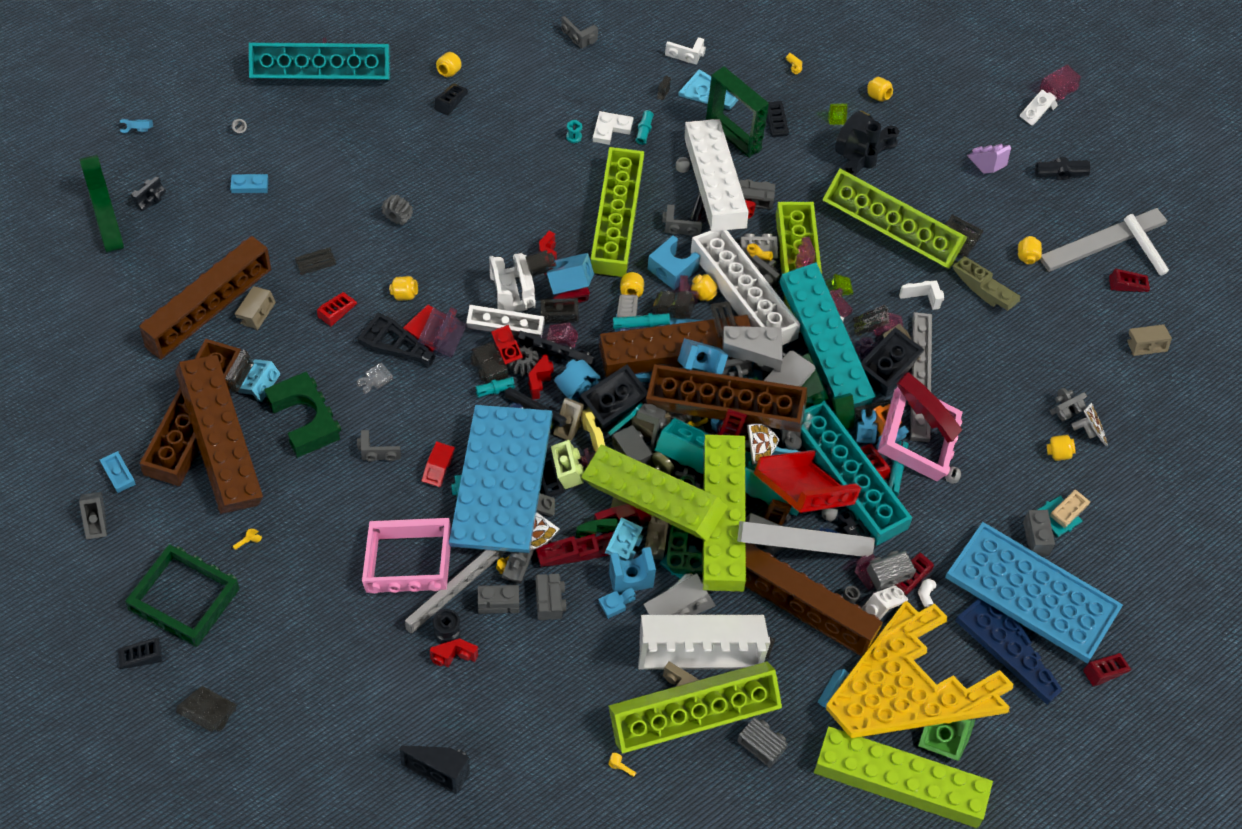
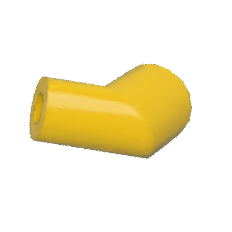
[786,53,802,74]
[746,243,773,260]

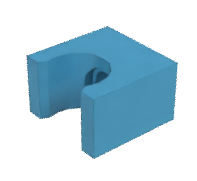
[647,235,700,290]
[547,253,594,294]
[677,338,728,374]
[609,547,656,594]

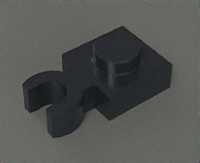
[838,510,871,537]

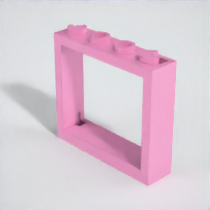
[877,387,962,481]
[362,518,452,594]

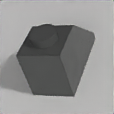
[79,492,107,539]

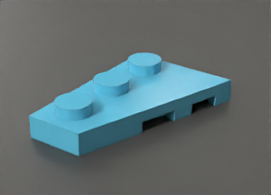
[678,69,738,110]

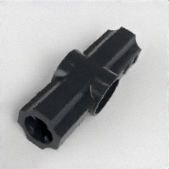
[1035,157,1091,180]

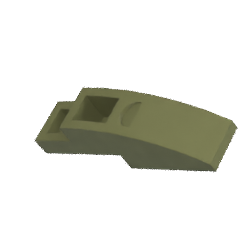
[953,256,1020,311]

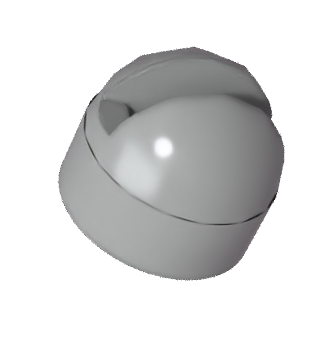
[232,119,247,133]
[676,157,690,173]
[945,466,961,484]
[822,508,838,521]

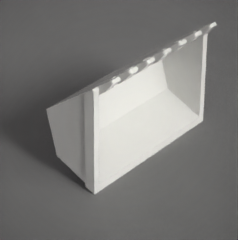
[638,615,770,669]

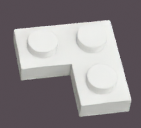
[593,111,633,145]

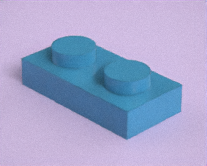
[231,174,268,193]
[100,451,136,493]

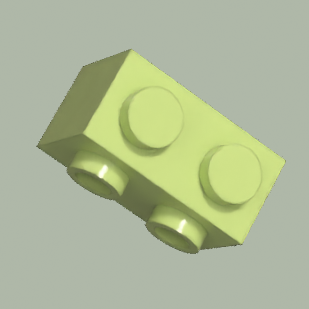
[551,440,584,489]

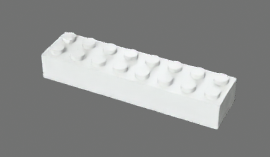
[685,119,748,232]
[691,230,801,345]

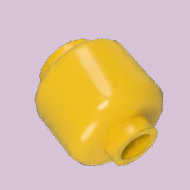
[436,52,461,78]
[867,77,893,102]
[1018,236,1042,264]
[620,272,644,298]
[691,274,718,302]
[389,276,418,301]
[1046,435,1076,461]

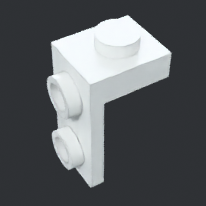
[665,37,706,65]
[1020,90,1058,126]
[899,281,944,310]
[861,586,908,620]

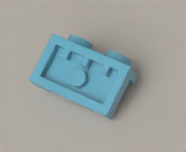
[235,359,280,402]
[605,517,643,561]

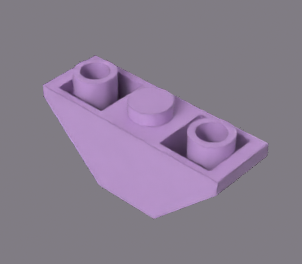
[967,144,1011,173]

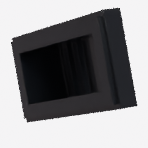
[434,83,468,115]
[766,101,789,137]
[541,456,565,497]
[118,637,163,669]

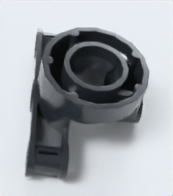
[835,110,899,177]

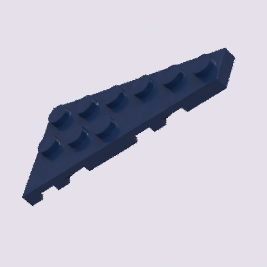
[955,598,1062,705]

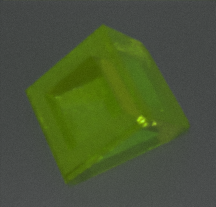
[828,104,847,125]
[832,274,853,296]

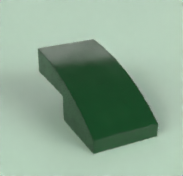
[832,393,855,430]
[576,519,617,538]

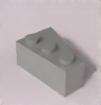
[723,326,782,372]
[644,574,716,615]

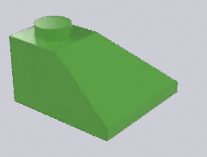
[918,719,976,761]

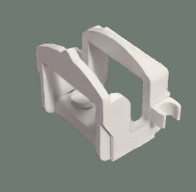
[489,253,535,312]

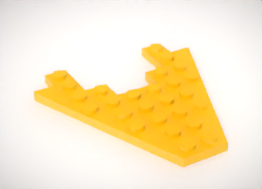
[826,601,1013,738]

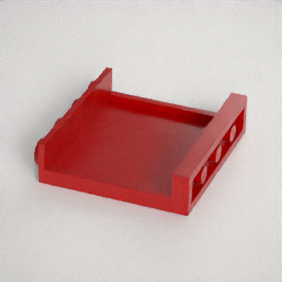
[754,450,861,513]

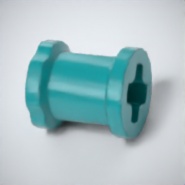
[566,120,582,143]

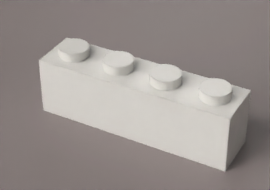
[467,305,544,338]

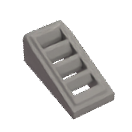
[617,294,638,317]

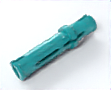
[613,313,670,329]
[888,441,909,497]

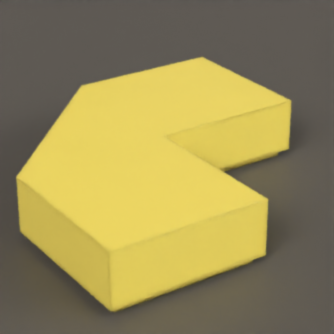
[581,409,605,452]

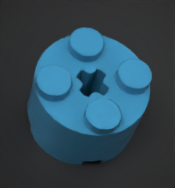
[554,360,600,402]

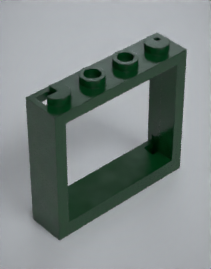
[706,66,769,158]
[125,544,240,647]

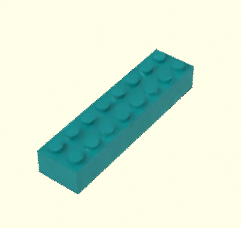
[249,43,390,80]
[779,262,875,409]
[800,401,912,546]
[655,418,799,516]

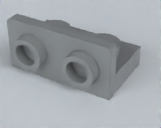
[739,234,778,259]

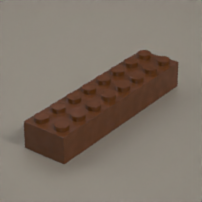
[139,236,271,360]
[599,315,751,378]
[139,338,244,486]
[175,355,263,514]
[646,364,807,432]
[745,543,883,657]

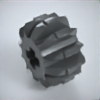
[382,195,413,225]
[508,345,539,377]

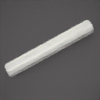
[1124,214,1169,276]

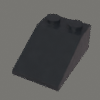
[861,327,924,397]
[579,364,648,432]
[399,745,470,795]

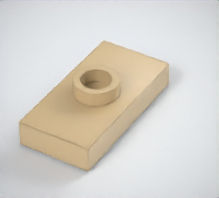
[1050,490,1090,528]

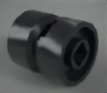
[433,609,461,644]

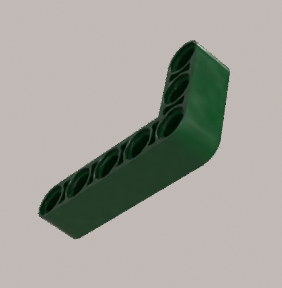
[79,155,124,253]
[667,476,703,577]

